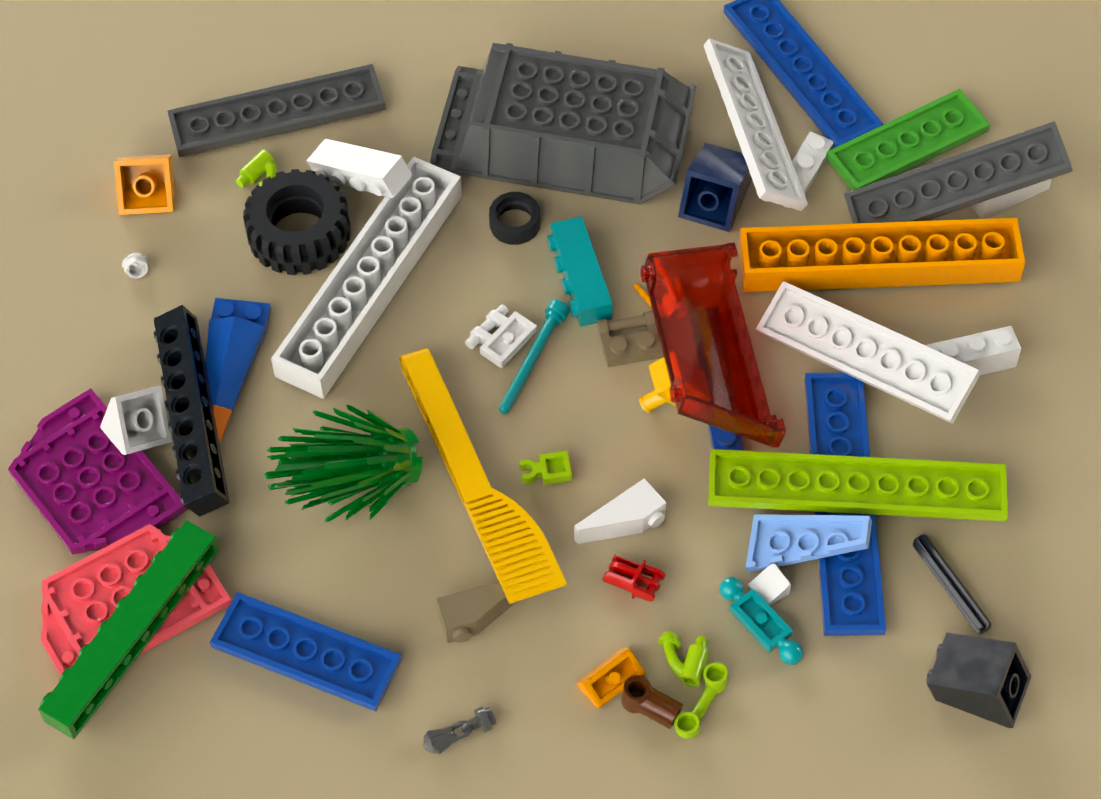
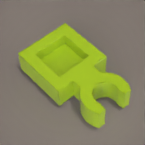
[519,451,572,485]

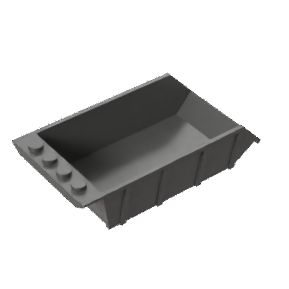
[430,43,697,205]

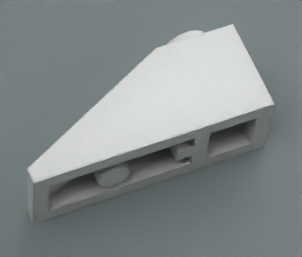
[574,478,666,544]

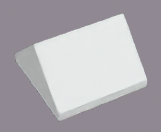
[100,386,172,455]

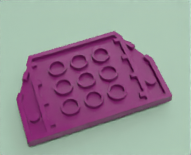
[8,388,187,555]

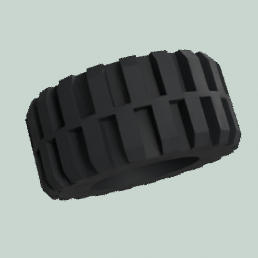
[243,169,351,275]

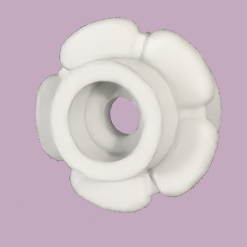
[122,253,149,279]

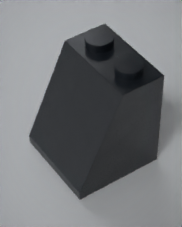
[926,632,1031,728]

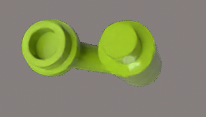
[235,149,277,188]
[658,631,710,687]

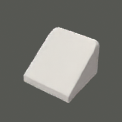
[747,563,791,606]

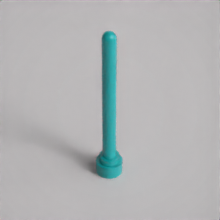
[499,299,570,414]

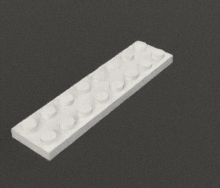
[703,38,808,211]
[756,281,981,424]

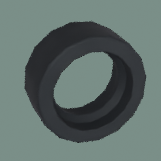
[489,192,540,245]

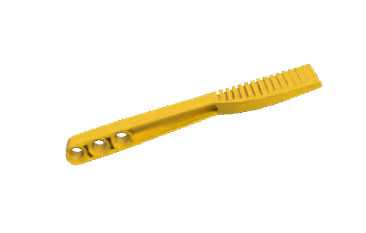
[399,348,567,604]

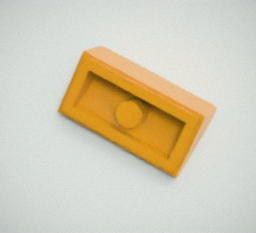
[576,648,646,709]

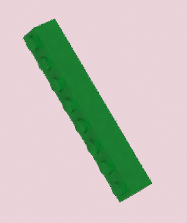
[38,520,220,740]

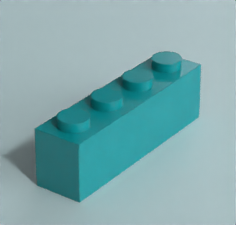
[547,216,613,327]

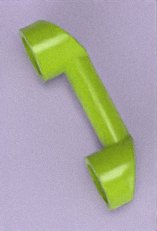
[674,662,729,739]

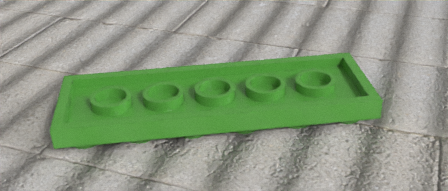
[826,89,990,191]

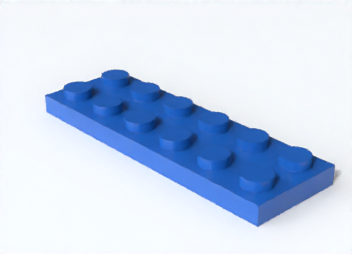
[210,592,402,712]

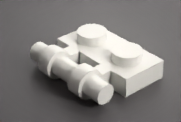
[465,304,537,368]

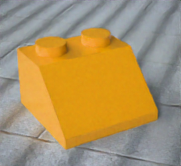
[114,154,175,215]

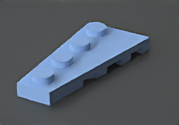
[745,514,872,573]

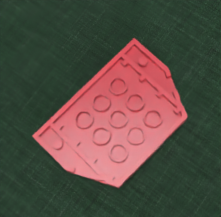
[41,524,232,676]

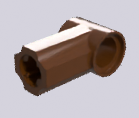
[621,675,683,729]

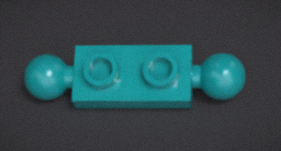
[719,577,804,665]

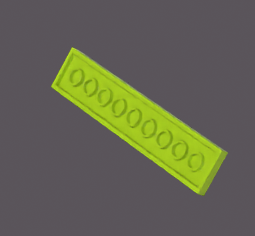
[708,449,1008,521]

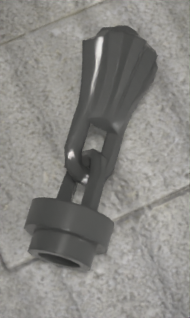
[423,707,496,754]

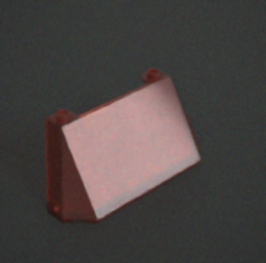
[640,242,786,448]

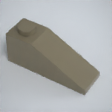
[436,582,516,643]

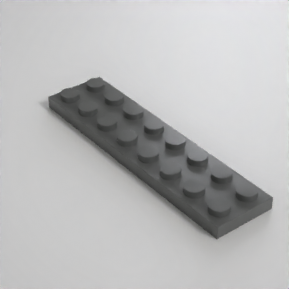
[167,64,386,157]
[844,121,1073,224]

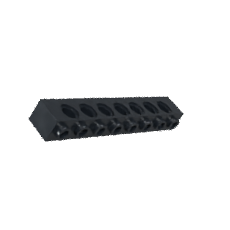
[154,305,230,517]

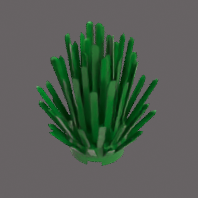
[264,404,422,522]

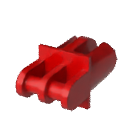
[602,554,666,602]

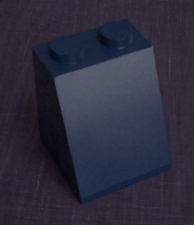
[678,142,752,232]

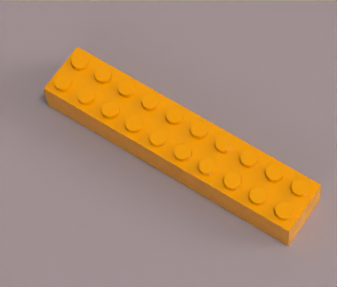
[739,218,1025,292]

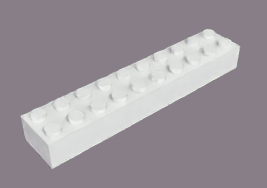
[271,157,462,399]

